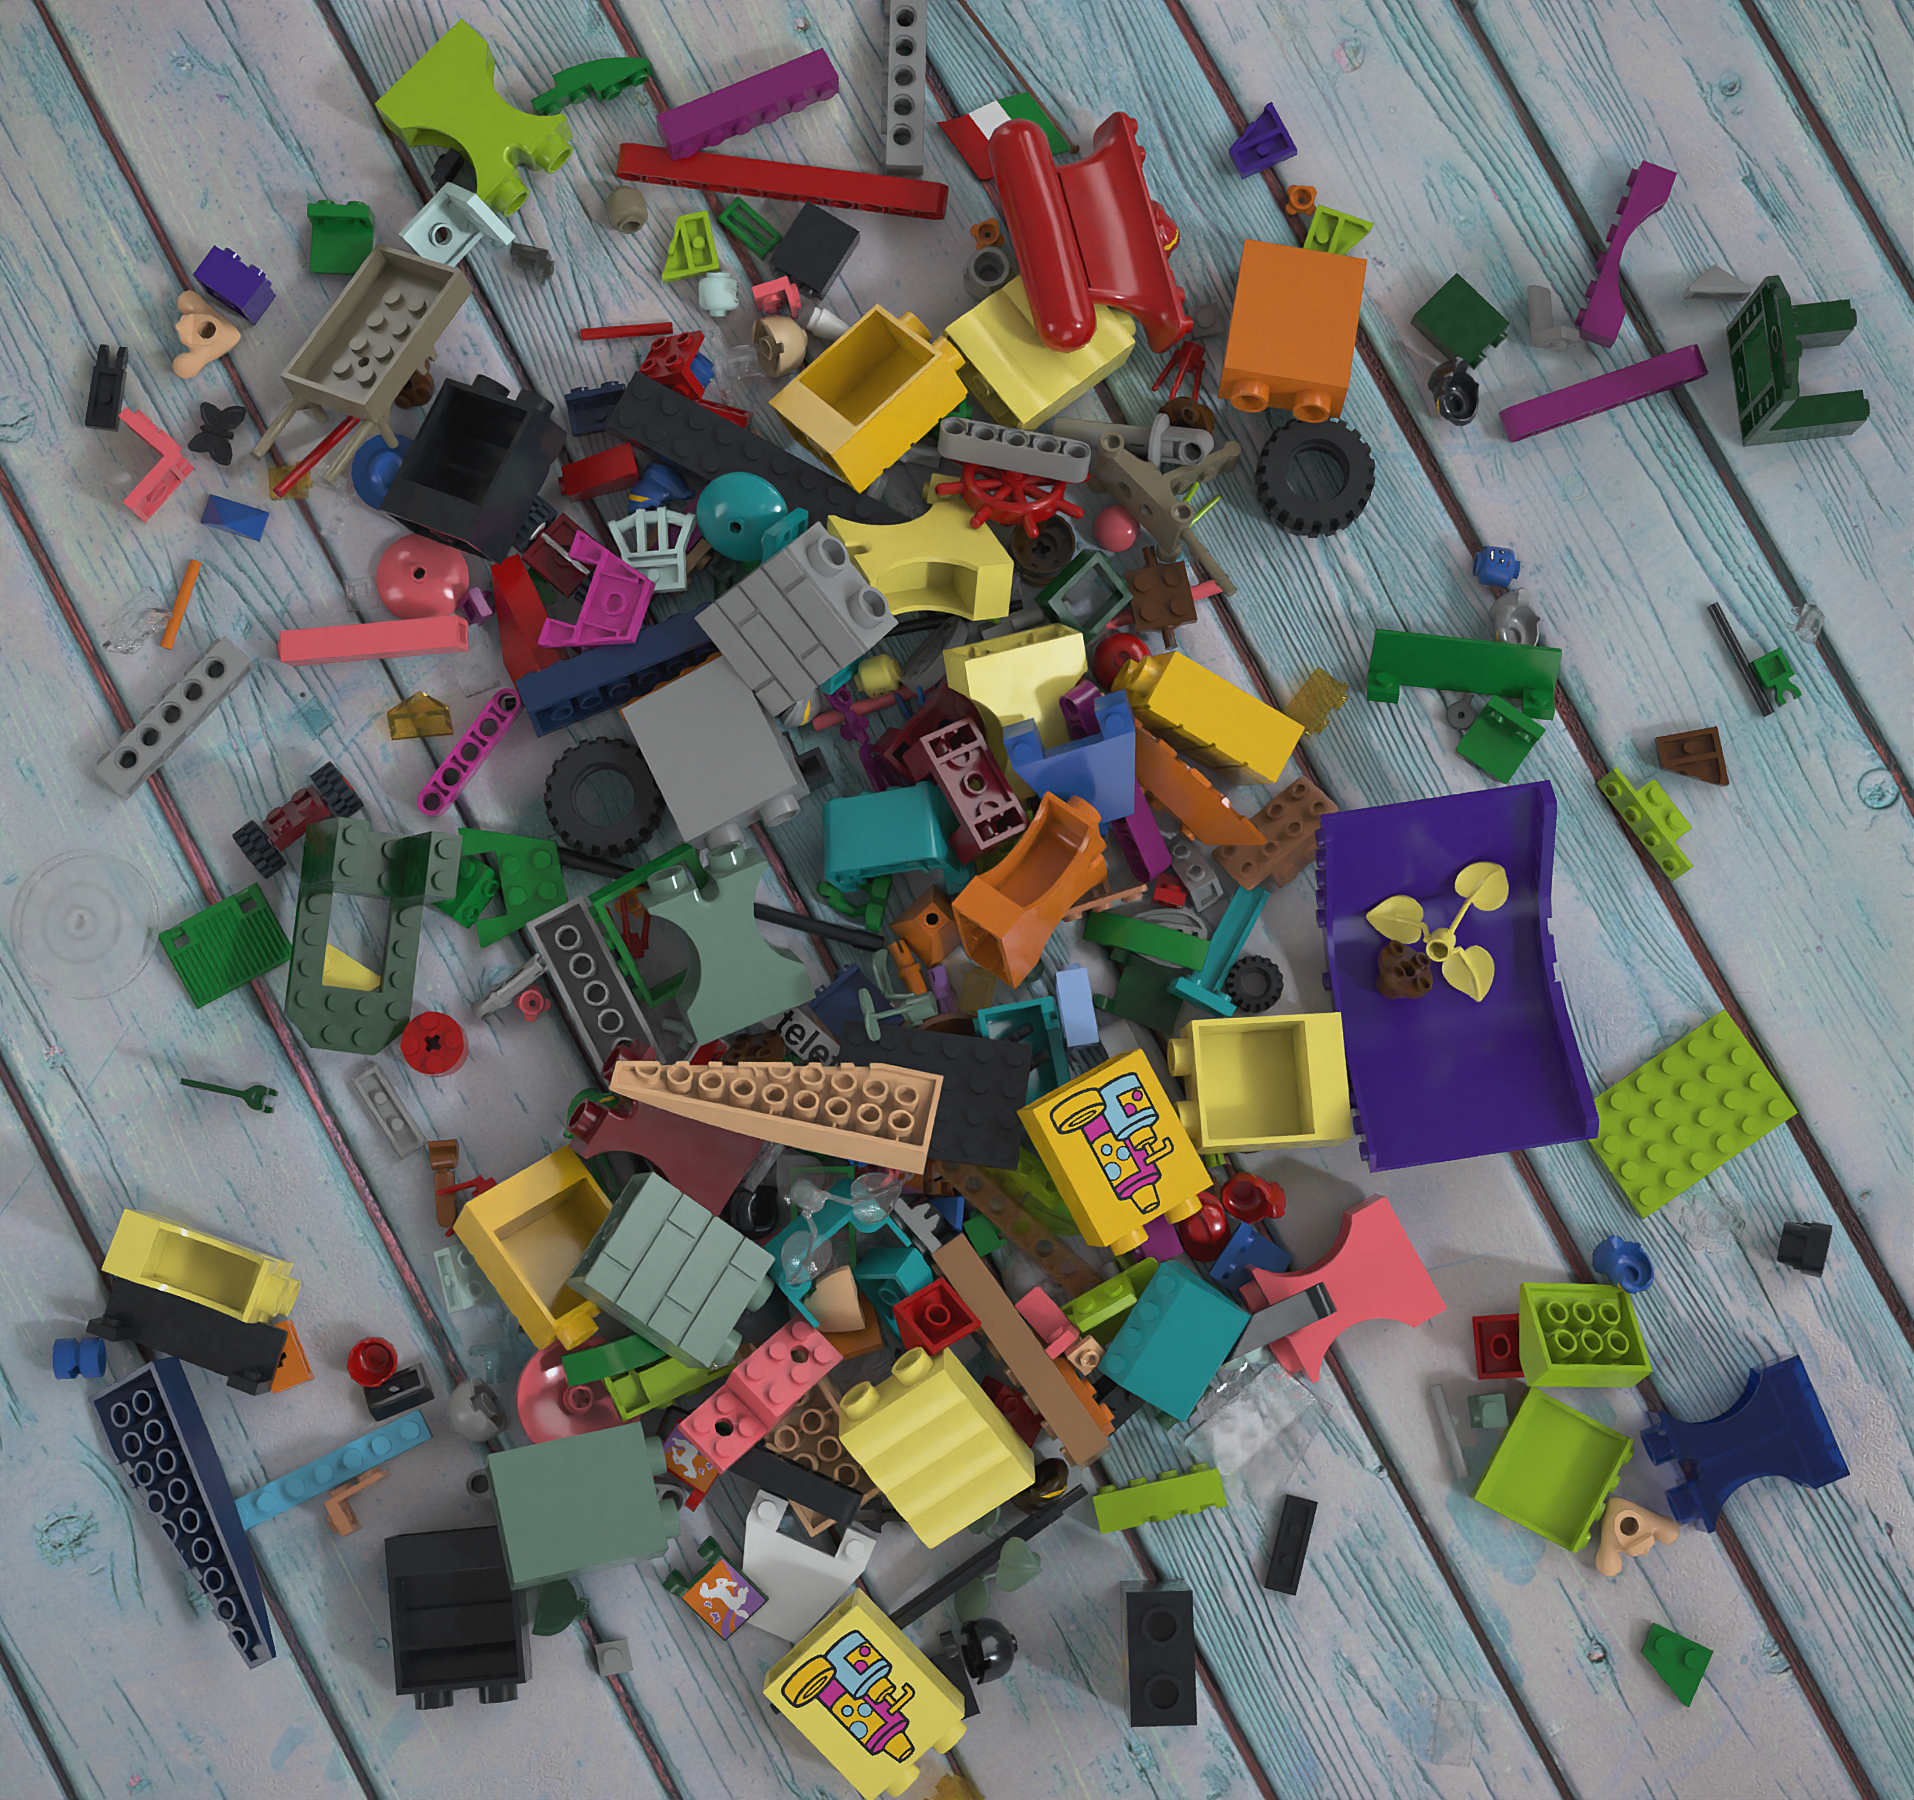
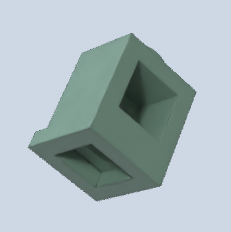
[1467,1392,1508,1428]

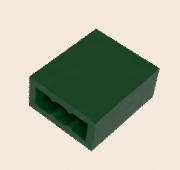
[1411,273,1510,370]

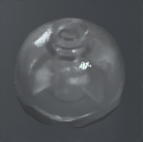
[1001,1245,1064,1304]

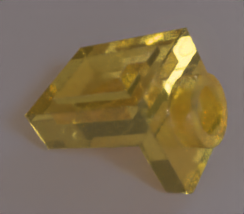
[268,461,313,501]

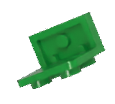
[307,200,375,275]

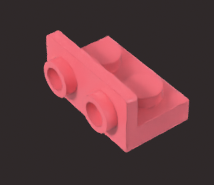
[752,276,802,320]

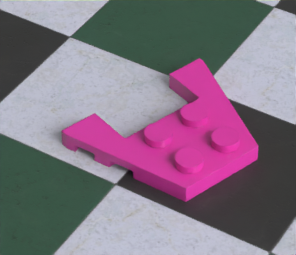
[537,530,656,648]

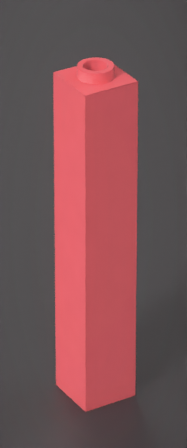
[277,615,469,667]

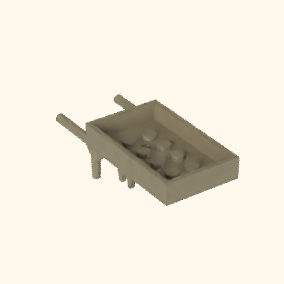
[250,243,473,486]

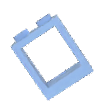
[1054,963,1099,1052]

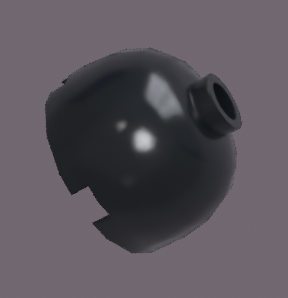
[961,1617,1018,1685]

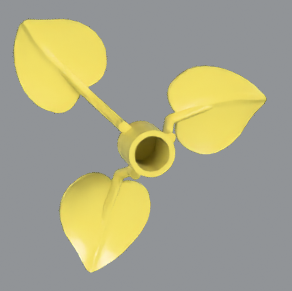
[1366,861,1509,1002]

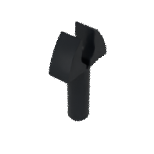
[860,1497,907,1533]

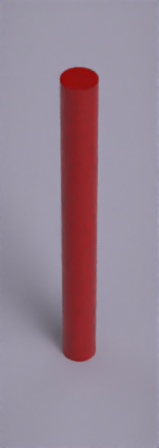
[273,415,361,498]

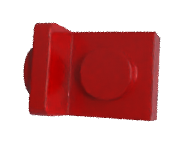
[1151,873,1187,909]

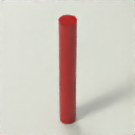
[580,322,673,341]

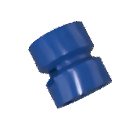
[52,1337,107,1380]

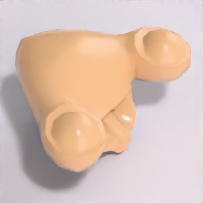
[172,290,241,379]
[1595,1497,1680,1577]

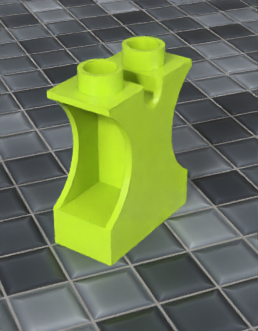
[375,18,573,217]

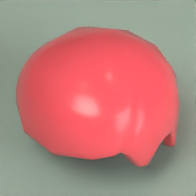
[1093,505,1141,552]

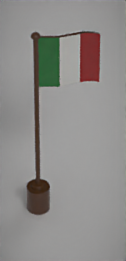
[937,0,1080,181]

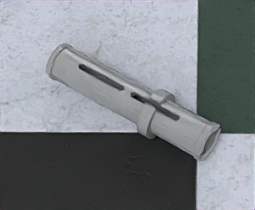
[471,953,549,1021]

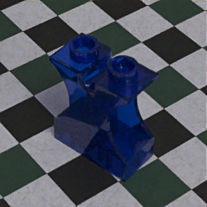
[1640,1354,1850,1534]

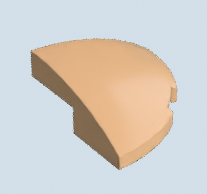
[803,1265,865,1332]

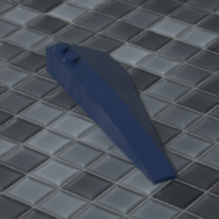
[87,1356,277,1670]

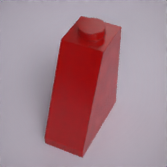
[558,442,641,503]

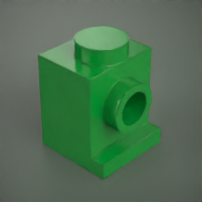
[962,1207,1008,1258]

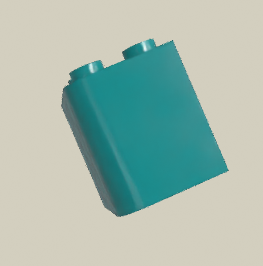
[822,781,960,893]

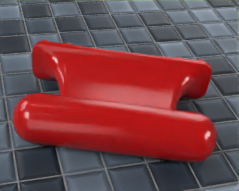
[988,111,1193,354]

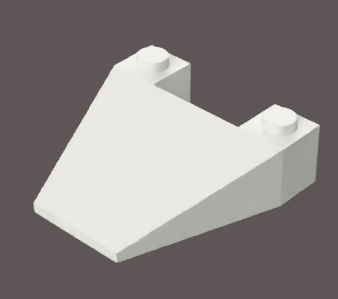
[742,1487,877,1644]

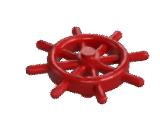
[935,457,1091,539]

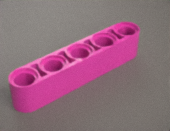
[417,688,524,817]

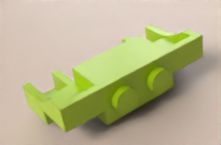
[601,1355,738,1422]

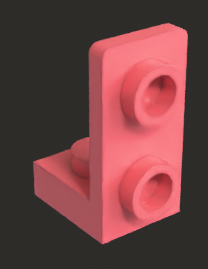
[1015,1285,1081,1360]

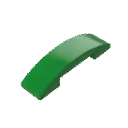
[1082,910,1211,972]
[560,1332,669,1387]

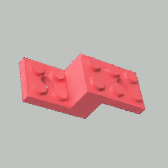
[677,1312,844,1475]

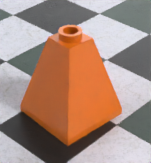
[889,884,962,970]

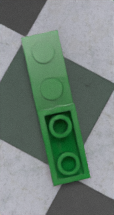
[530,57,652,116]

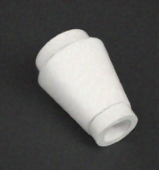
[806,307,851,342]

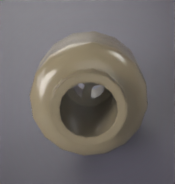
[605,186,648,234]

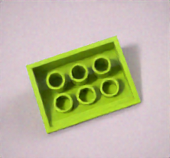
[1519,1282,1653,1388]

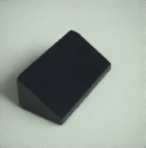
[362,1362,435,1422]

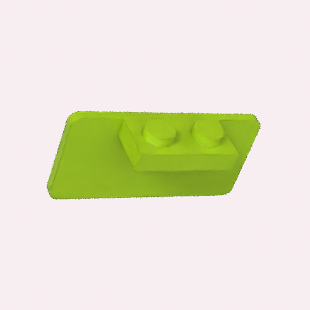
[1060,1257,1160,1347]

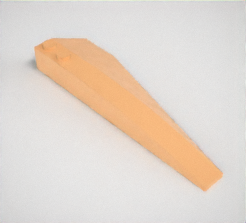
[609,1061,944,1175]

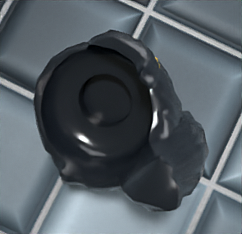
[1428,354,1480,426]

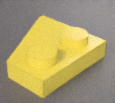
[322,943,381,992]

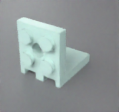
[398,182,516,267]

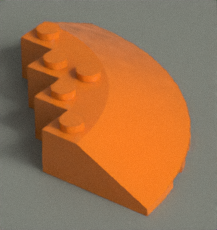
[1075,678,1267,845]

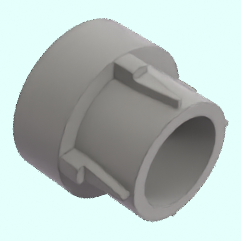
[963,245,1015,303]

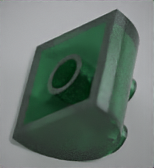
[532,1577,590,1636]

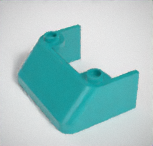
[763,1178,912,1328]

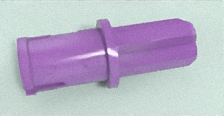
[926,965,959,1014]

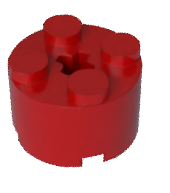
[400,1011,468,1077]

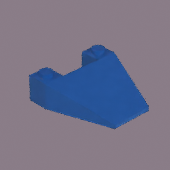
[1003,689,1135,825]

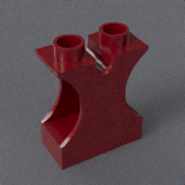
[566,1039,765,1217]

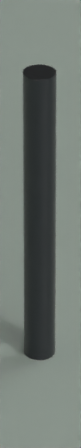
[1707,602,1775,717]

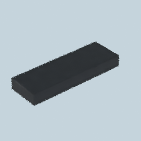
[1264,1494,1318,1596]

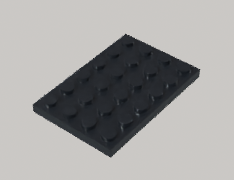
[837,1020,1033,1171]

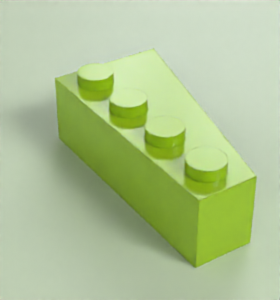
[1091,1462,1227,1534]

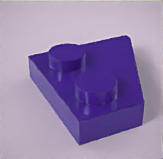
[1229,102,1297,180]

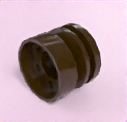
[1008,514,1075,588]

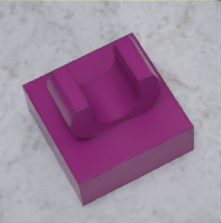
[458,587,496,630]

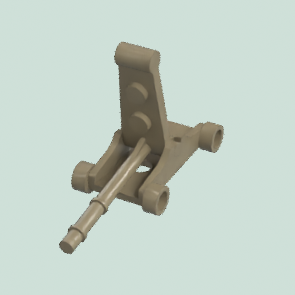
[1087,431,1242,597]

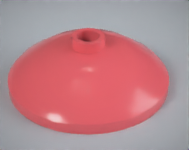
[376,533,469,620]

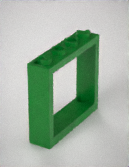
[587,842,708,1010]

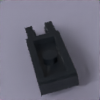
[85,344,129,432]

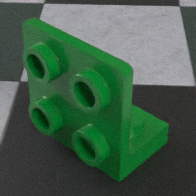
[1455,694,1546,784]

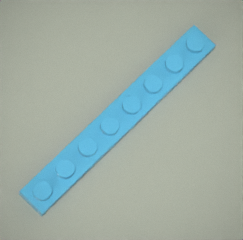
[234,1409,433,1531]

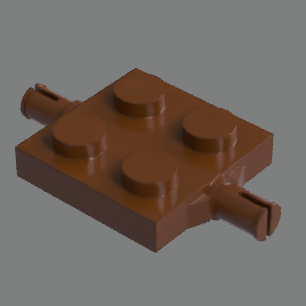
[1122,546,1198,650]

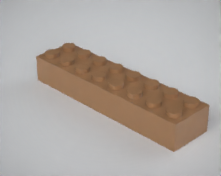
[931,1233,1113,1471]

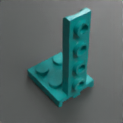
[1165,885,1271,1019]

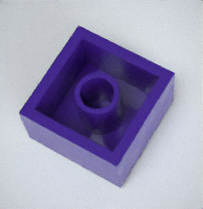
[193,245,276,325]

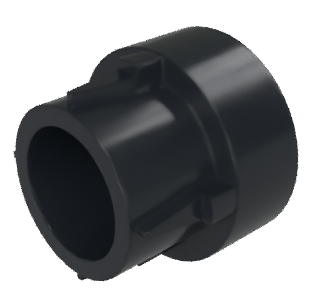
[1777,1221,1833,1278]

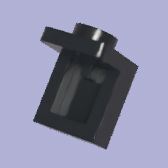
[431,147,465,193]

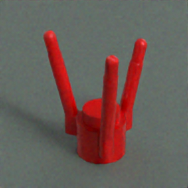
[1151,341,1206,402]
[605,895,651,959]
[436,1175,497,1237]

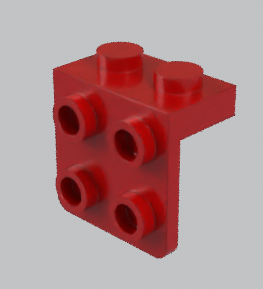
[639,330,705,401]

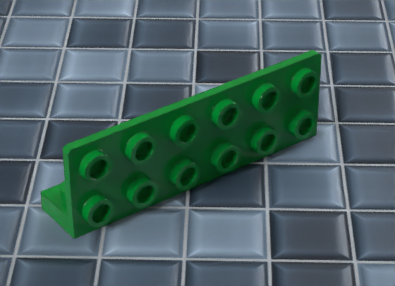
[1367,629,1562,721]

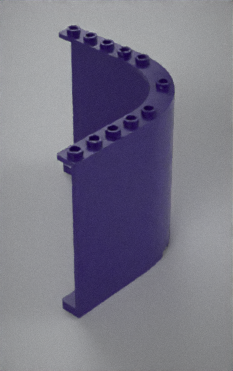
[1315,780,1599,1173]

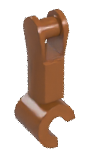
[427,1139,459,1228]

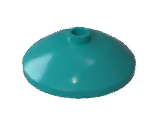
[696,472,788,561]

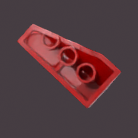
[490,553,570,692]

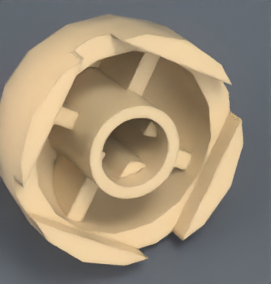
[752,314,808,378]

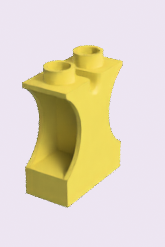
[827,499,1014,621]
[943,622,1088,811]
[101,1209,301,1323]

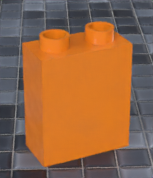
[1217,239,1367,423]

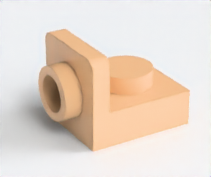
[1064,1335,1107,1376]

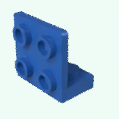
[1206,1221,1293,1299]

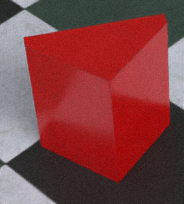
[892,1277,982,1356]
[1472,1313,1525,1380]

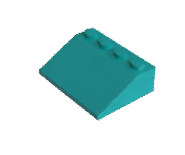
[1097,1261,1252,1422]

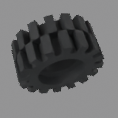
[1226,955,1284,1013]

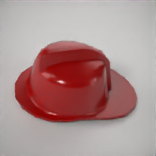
[1176,1191,1231,1262]

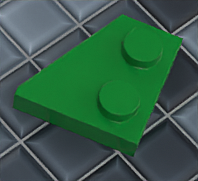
[1640,1623,1714,1707]

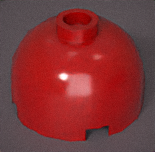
[1091,632,1152,693]

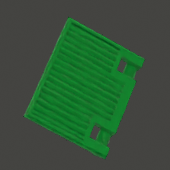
[157,882,292,1009]

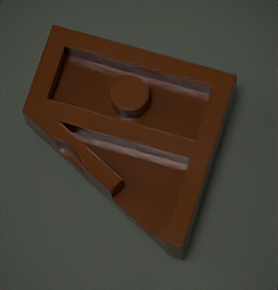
[1654,726,1729,787]

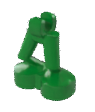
[816,874,893,933]

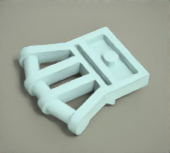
[608,507,697,594]

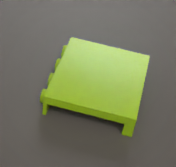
[1470,1386,1635,1554]

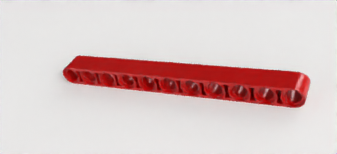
[615,143,949,220]

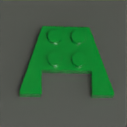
[458,827,568,948]

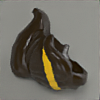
[1010,1457,1069,1516]

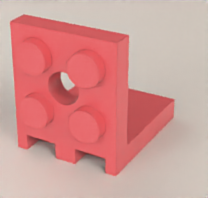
[118,407,195,523]

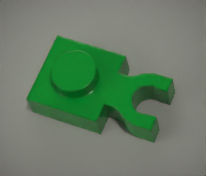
[1750,647,1802,707]

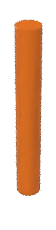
[159,559,202,650]

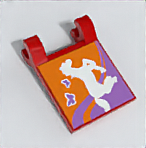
[653,1418,720,1512]

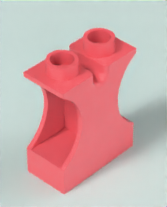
[1238,1193,1447,1384]

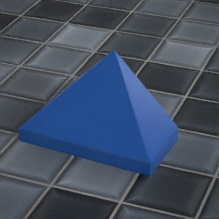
[200,494,270,542]
[928,1197,965,1238]

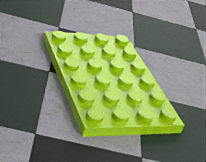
[1587,1009,1798,1219]

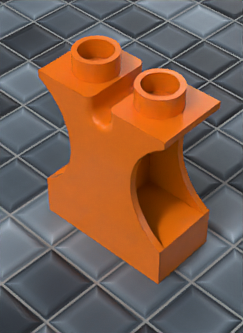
[951,791,1108,990]

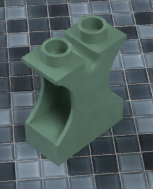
[635,841,816,1046]

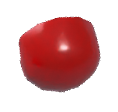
[346,1337,398,1387]

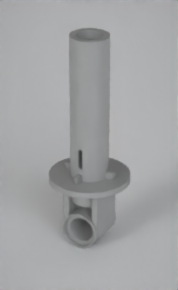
[1053,413,1214,472]

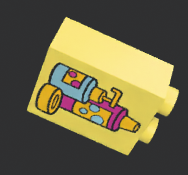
[763,1587,967,1800]

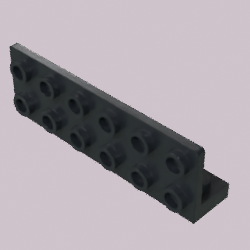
[86,1276,288,1396]

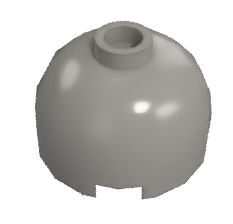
[447,1377,507,1442]

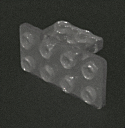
[1184,1360,1315,1478]

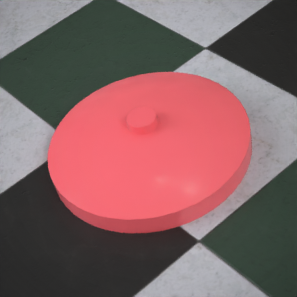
[516,1335,641,1444]

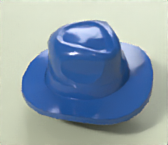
[351,434,413,512]

